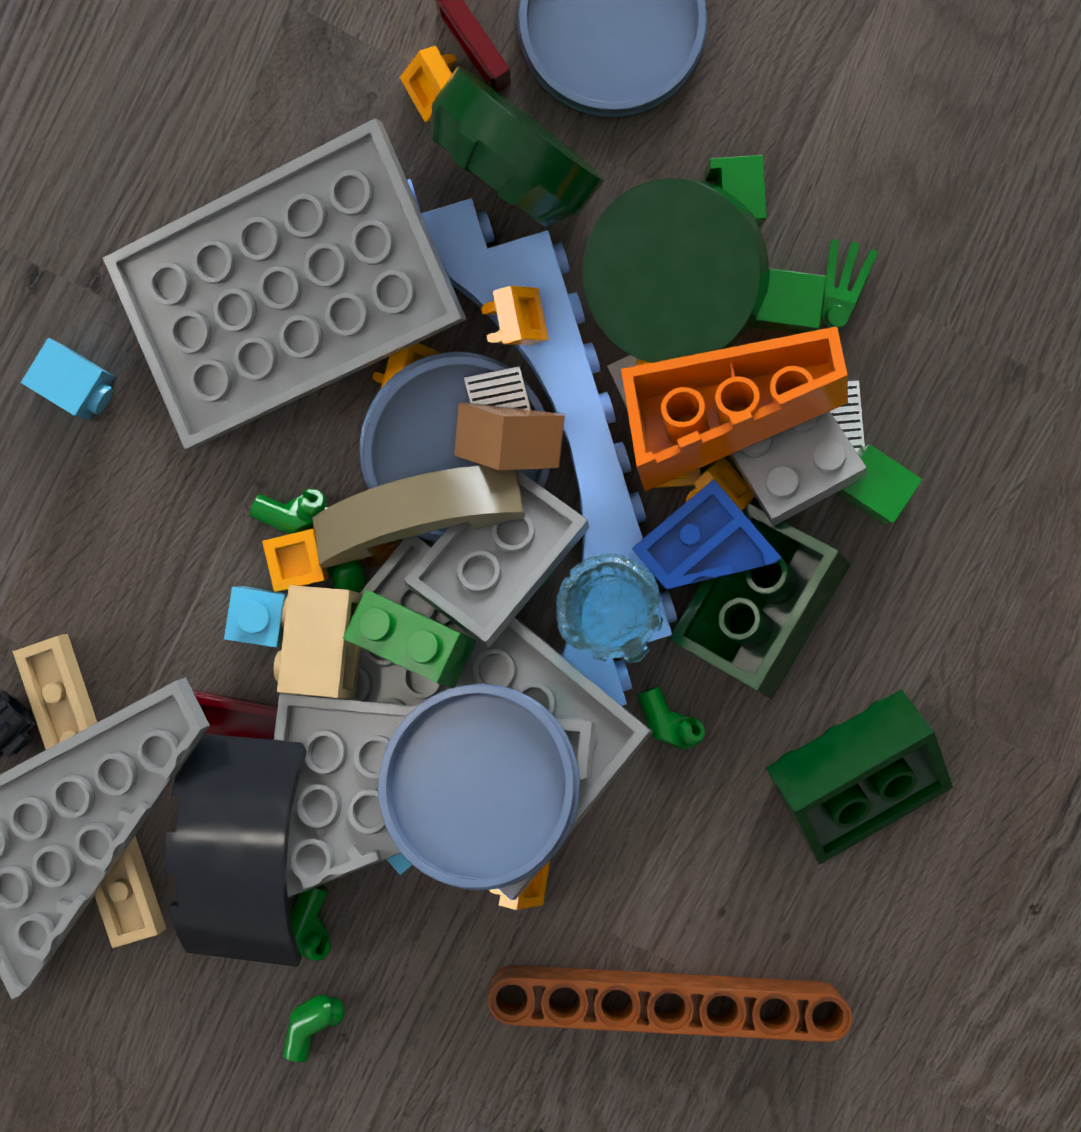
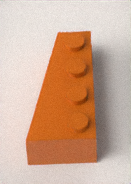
[621,327,848,491]

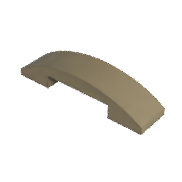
[313,465,526,568]

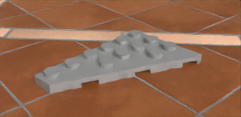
[0,677,210,999]
[274,694,596,898]

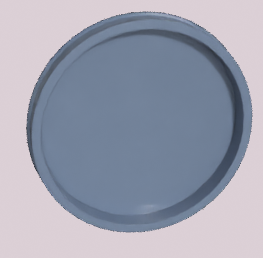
[517,0,707,117]
[359,351,550,542]
[378,684,580,890]

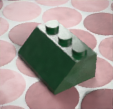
[669,503,850,700]
[765,689,953,865]

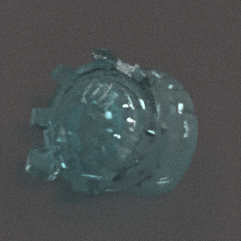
[555,553,663,663]

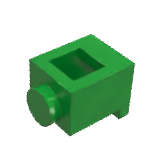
[705,155,767,229]

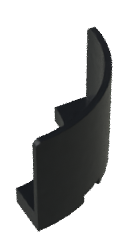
[165,734,307,967]

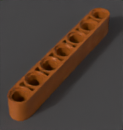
[488,965,853,1042]

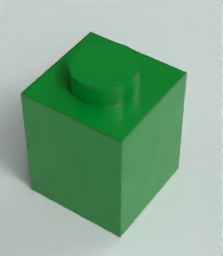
[750,268,826,334]
[836,444,923,525]

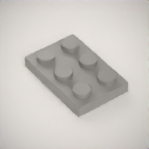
[730,411,867,526]
[404,470,589,649]

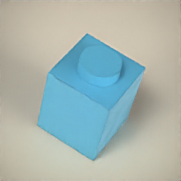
[21,338,115,420]
[224,586,288,648]

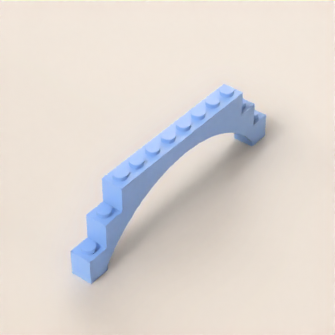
[407,179,677,706]

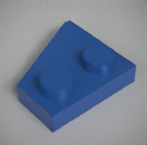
[632,479,781,590]

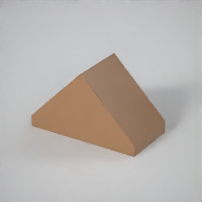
[454,402,565,470]

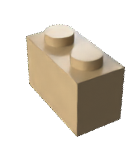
[273,585,363,700]

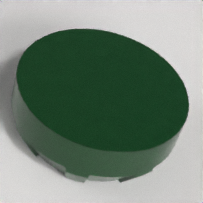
[430,66,605,226]
[583,178,770,363]

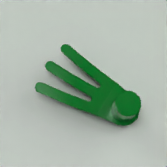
[822,239,878,329]

